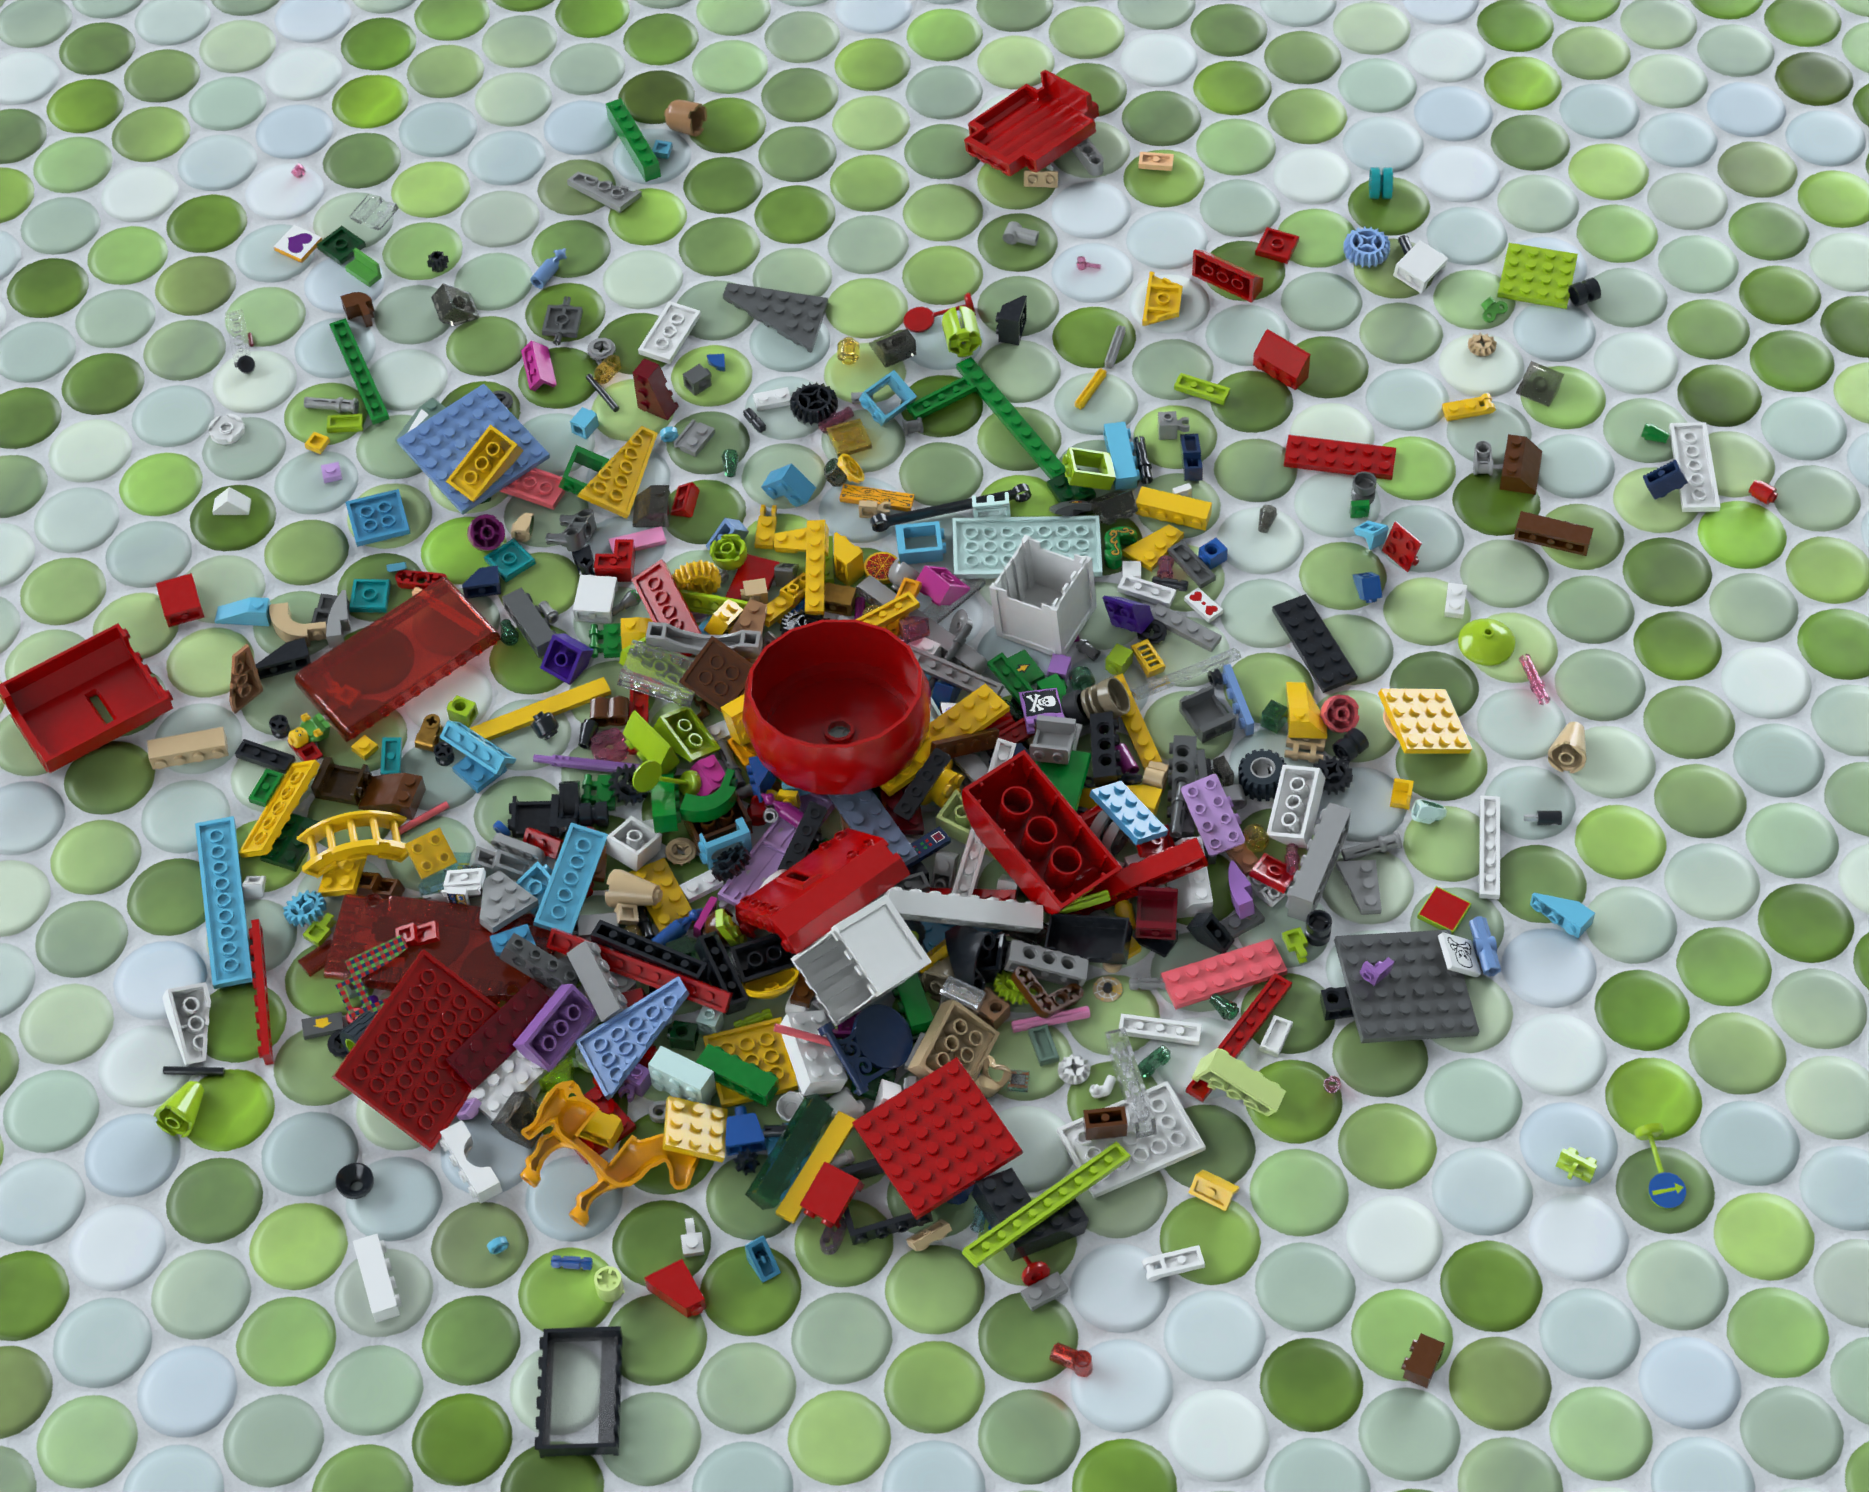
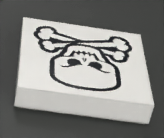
[1438,932,1481,978]

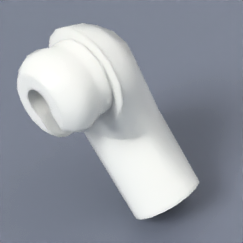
[1089,1075,1117,1099]

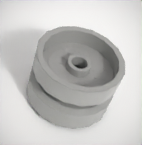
[1090,810,1129,857]

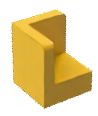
[1390,778,1414,810]

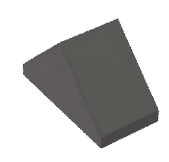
[774,563,799,587]

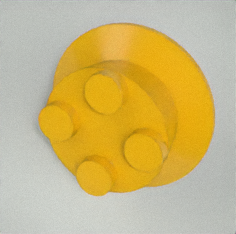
[921,759,964,808]

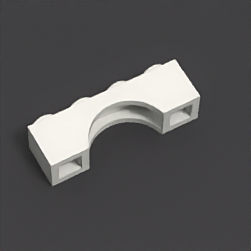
[439,1120,502,1204]

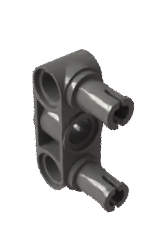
[546,509,597,552]

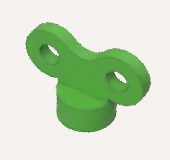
[1481,296,1508,323]

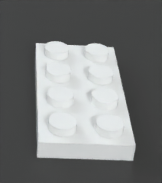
[638,301,701,364]

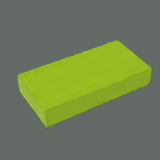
[327,414,364,433]

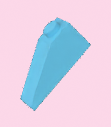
[214,597,271,626]

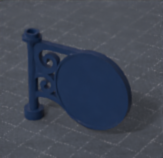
[817,1004,913,1096]

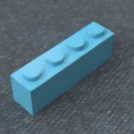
[1104,421,1140,491]

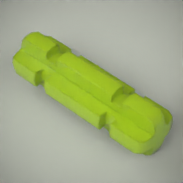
[733,1008,772,1028]

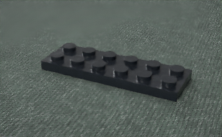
[1272,594,1358,693]

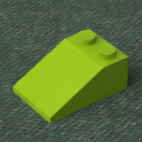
[653,705,721,762]

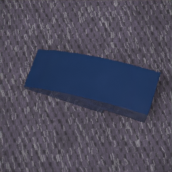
[1180,434,1203,481]

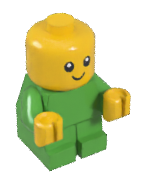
[288,712,331,748]

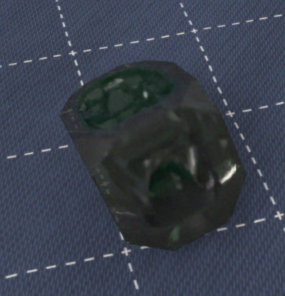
[824,458,847,487]

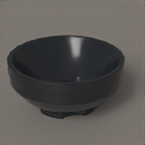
[335,1163,374,1199]

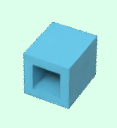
[570,407,599,440]

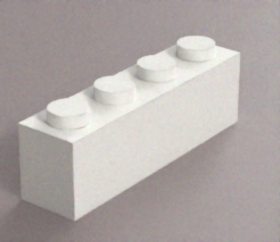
[353,1234,402,1323]

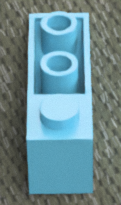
[1530,893,1595,938]

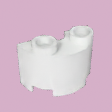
[821,1087,866,1129]

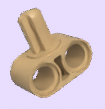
[1142,767,1167,793]

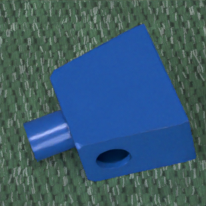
[725,1106,766,1156]

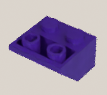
[1102,595,1154,634]

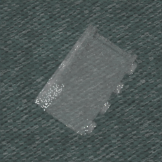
[617,640,695,708]

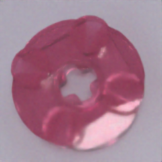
[591,728,628,762]

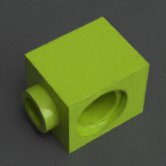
[447,695,479,728]

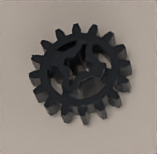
[1313,756,1353,795]
[608,764,648,806]
[711,845,751,882]

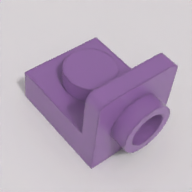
[1359,957,1394,986]

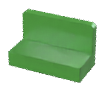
[345,248,382,287]

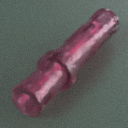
[1519,654,1550,705]

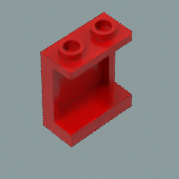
[156,573,204,627]
[800,1161,864,1229]

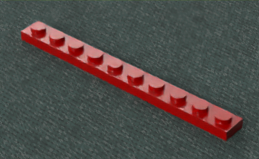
[546,928,733,1013]

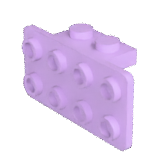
[1181,774,1245,856]

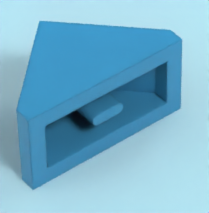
[745,1236,781,1283]

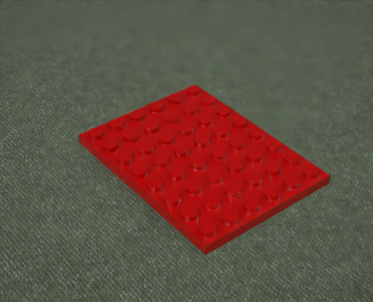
[332,949,500,1151]

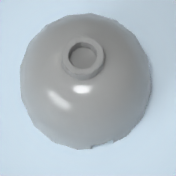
[888,559,920,592]

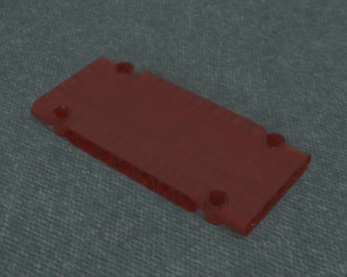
[324,893,555,1004]

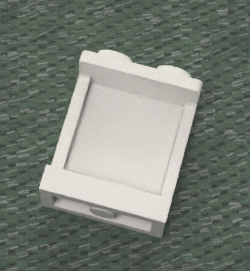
[1393,240,1448,294]
[573,575,619,624]

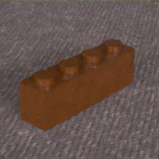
[1514,511,1594,556]

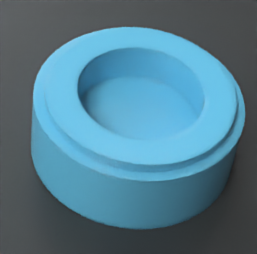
[660,426,679,442]
[487,1236,509,1254]

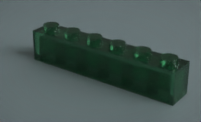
[745,1093,833,1210]

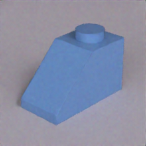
[706,518,749,551]

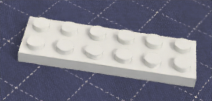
[1669,422,1720,512]

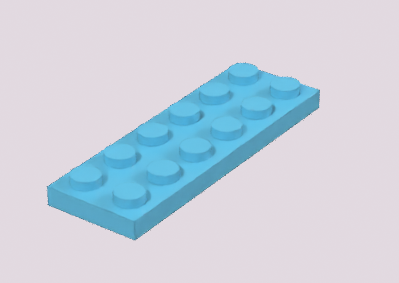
[533,823,608,934]

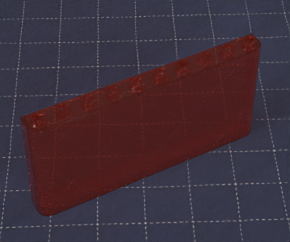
[294,577,501,742]

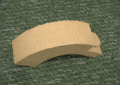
[269,603,327,647]

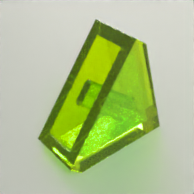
[539,1056,575,1093]

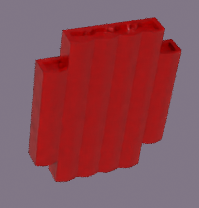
[964,70,1099,176]

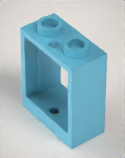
[859,370,917,426]
[895,521,946,564]

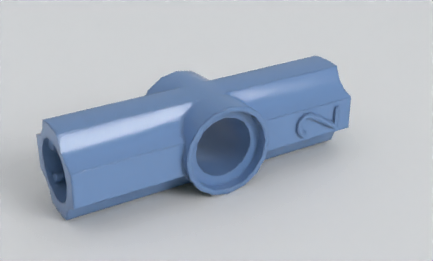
[1469,916,1501,977]

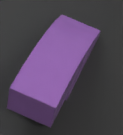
[1228,861,1255,920]

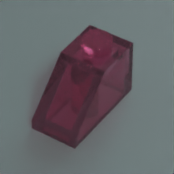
[899,616,930,644]

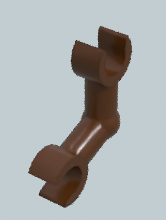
[694,696,710,721]

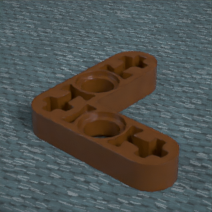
[1011,966,1084,1019]

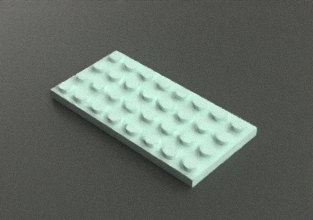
[952,516,1103,579]

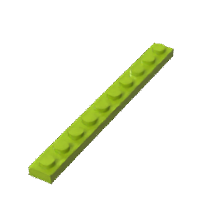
[962,1141,1131,1268]

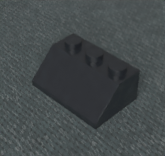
[730,933,796,984]

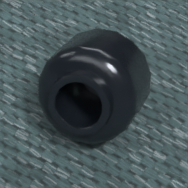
[531,711,559,740]

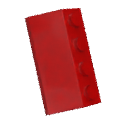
[1192,249,1263,303]

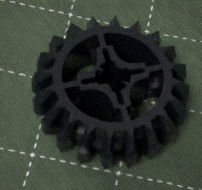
[790,382,838,426]

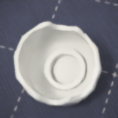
[776,1091,807,1122]

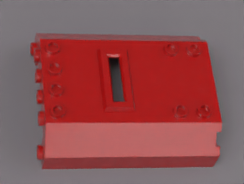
[0,623,173,773]
[735,828,910,954]

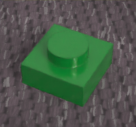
[1349,500,1370,518]

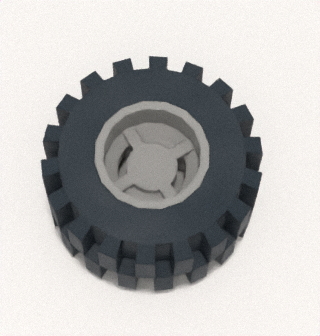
[1238,749,1287,802]

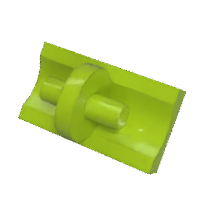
[1556,1147,1598,1183]

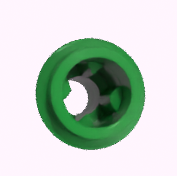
[1641,423,1669,444]

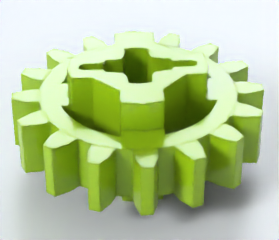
[993,970,1036,1005]

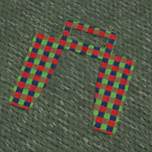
[335,935,408,1019]

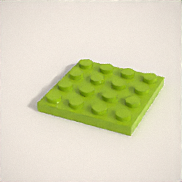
[1497,243,1578,309]

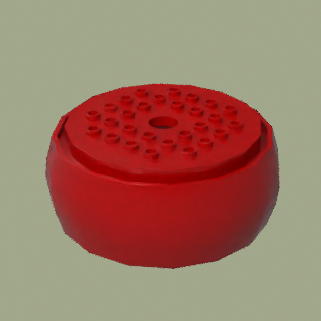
[742,620,931,795]

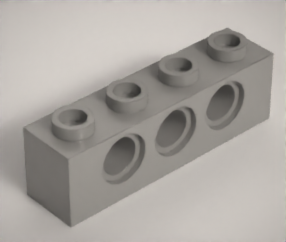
[1004,940,1089,987]

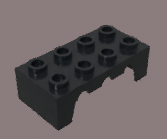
[1044,913,1133,965]

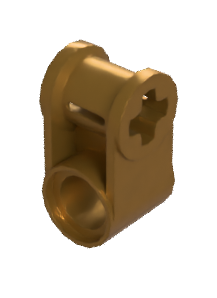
[415,714,443,752]

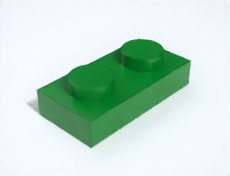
[248,768,284,807]

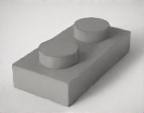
[1021,1272,1068,1311]

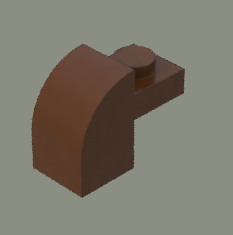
[340,292,375,328]

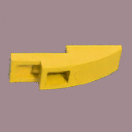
[765,572,806,627]

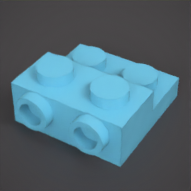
[516,861,553,916]

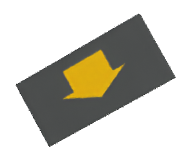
[301,1012,344,1040]

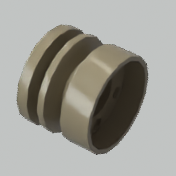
[1080,677,1130,720]

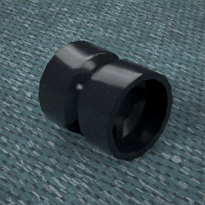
[1568,277,1601,307]
[1332,728,1369,763]
[579,801,609,827]
[1305,910,1332,947]

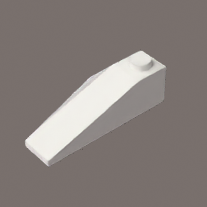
[162,982,211,1066]

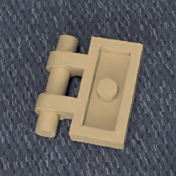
[1284,733,1326,763]

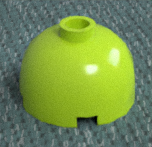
[710,534,747,571]

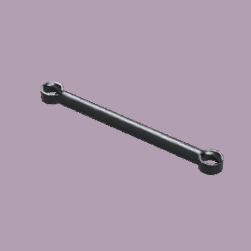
[870,483,1032,532]

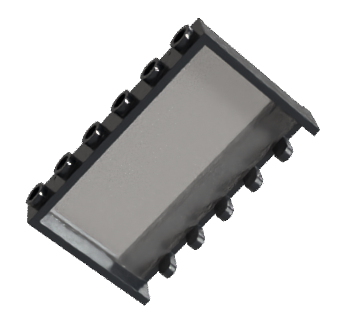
[535,1326,623,1458]

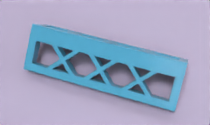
[439,721,516,775]

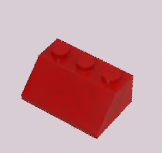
[1253,329,1310,390]

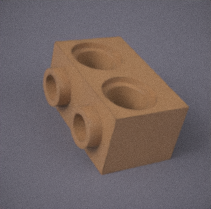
[964,987,1010,1030]

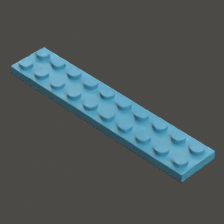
[195,816,253,989]

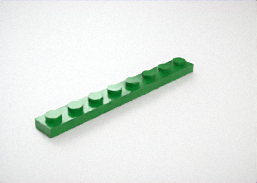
[329,318,390,425]

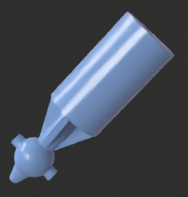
[530,248,567,289]

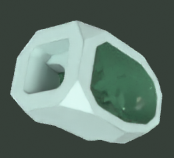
[1411,799,1447,824]

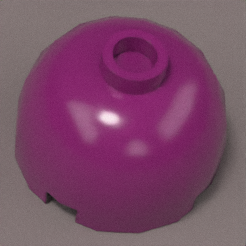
[467,514,505,551]

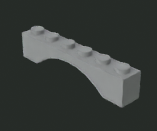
[645,622,763,659]

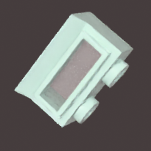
[972,492,1011,518]

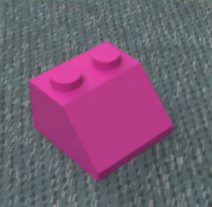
[916,565,970,606]
[690,754,725,796]

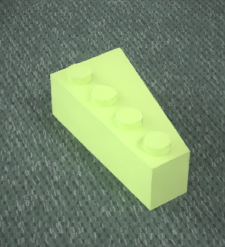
[1191,1048,1286,1117]

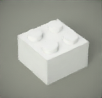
[606,816,662,872]

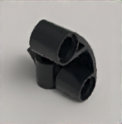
[945,925,996,994]

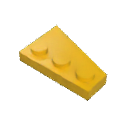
[774,524,829,556]
[1122,524,1184,572]

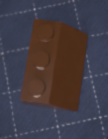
[1499,434,1542,495]

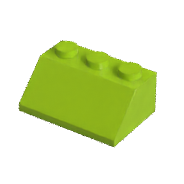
[622,710,680,774]

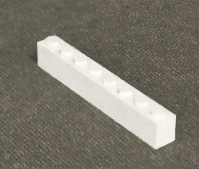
[884,887,1043,933]

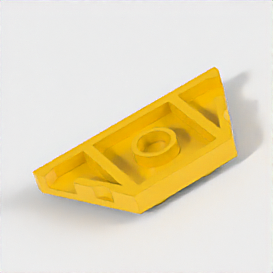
[1142,271,1183,326]

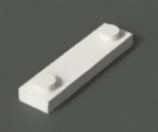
[1118,1014,1202,1046]

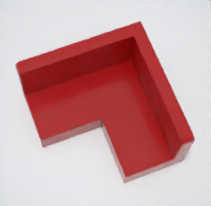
[594,539,636,582]

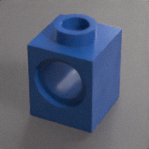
[1198,538,1228,570]

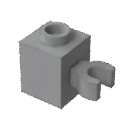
[1158,411,1190,440]

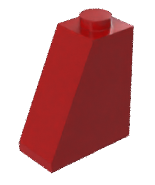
[644,1259,706,1318]

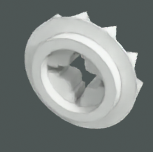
[1058,1054,1090,1085]

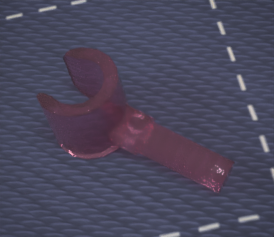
[1076,256,1101,270]

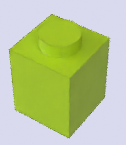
[1105,643,1133,675]

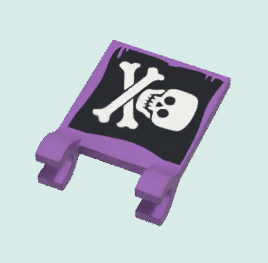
[1019,688,1065,734]

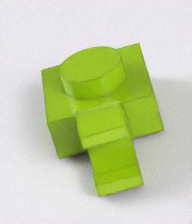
[302,912,337,947]
[1282,927,1308,964]

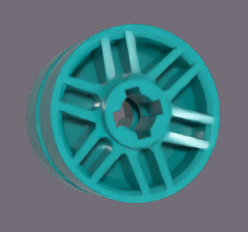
[1369,167,1393,199]

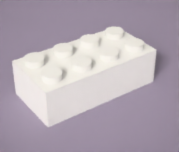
[780,1010,848,1096]

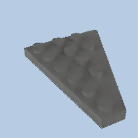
[723,282,828,353]

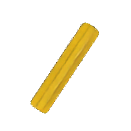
[1075,368,1107,409]

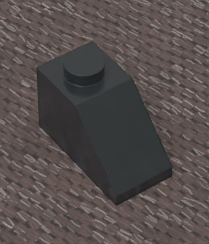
[1186,912,1235,954]

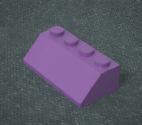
[513,984,597,1072]

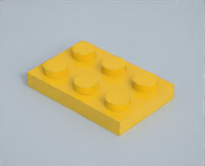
[318,857,367,897]

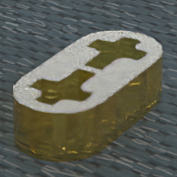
[594,355,621,384]

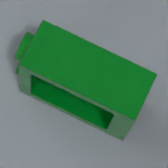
[558,445,609,495]

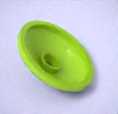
[1458,618,1515,666]

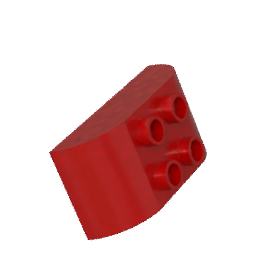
[962,750,1122,914]

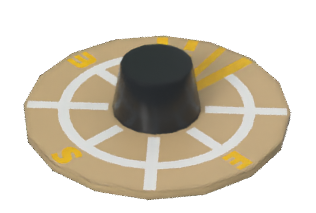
[1093,976,1123,1002]

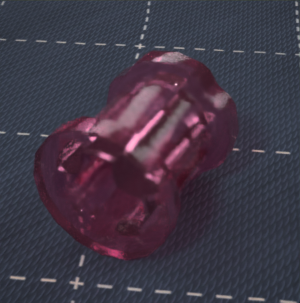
[1157,556,1174,579]

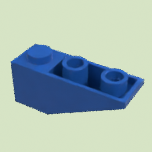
[746,756,776,803]

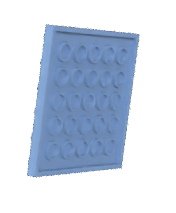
[397,384,550,515]

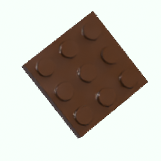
[679,636,753,713]

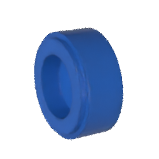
[493,820,511,836]

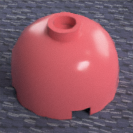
[1320,695,1360,733]

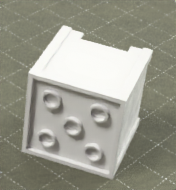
[989,535,1097,655]
[791,894,931,1026]

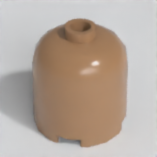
[664,99,707,137]

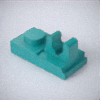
[380,737,402,775]

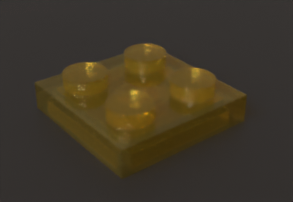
[826,418,872,457]

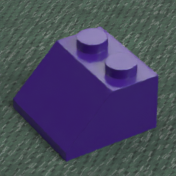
[540,633,594,685]

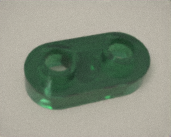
[1135,1045,1171,1078]

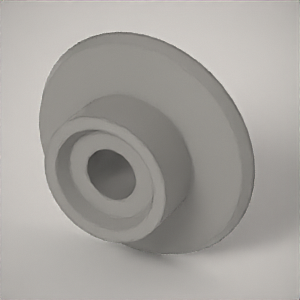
[949,609,973,637]

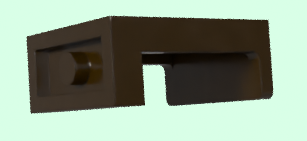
[311,756,372,806]

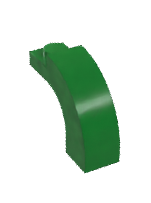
[680,768,738,822]

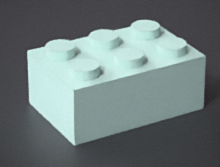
[648,1046,717,1105]

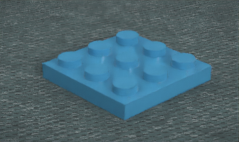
[346,489,410,547]

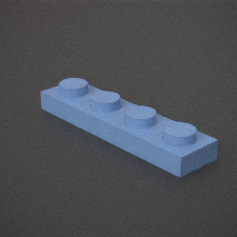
[1221,664,1254,736]

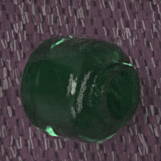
[1068,666,1096,691]

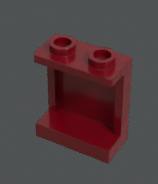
[1135,886,1178,940]

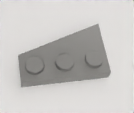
[1336,860,1382,915]

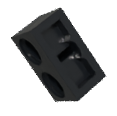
[1320,986,1354,1021]

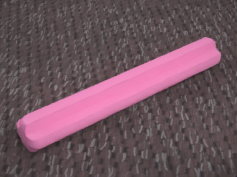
[1011,1006,1090,1033]

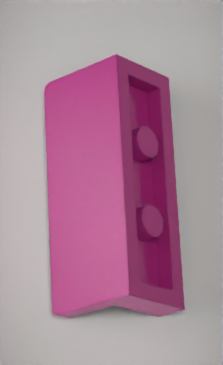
[521,340,557,391]

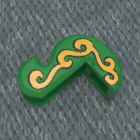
[1104,526,1138,569]

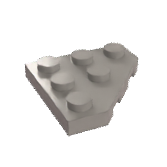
[480,870,538,933]

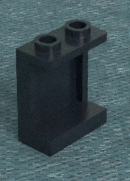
[508,794,560,838]

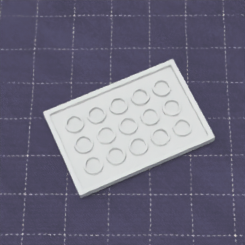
[1057,1081,1206,1198]

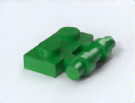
[589,623,622,658]
[581,774,617,811]

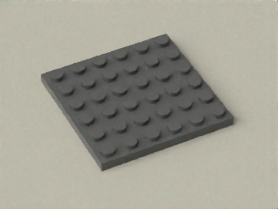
[1334,929,1480,1043]

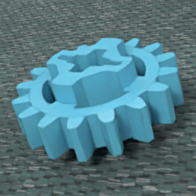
[283,890,327,927]

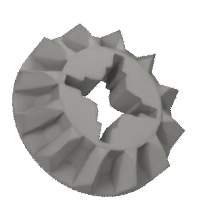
[587,338,616,362]

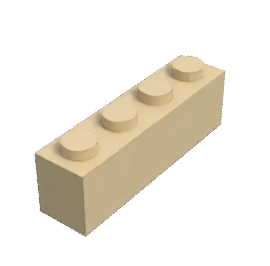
[147,727,229,770]

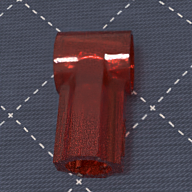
[1049,1342,1093,1377]

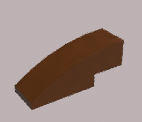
[356,872,405,904]

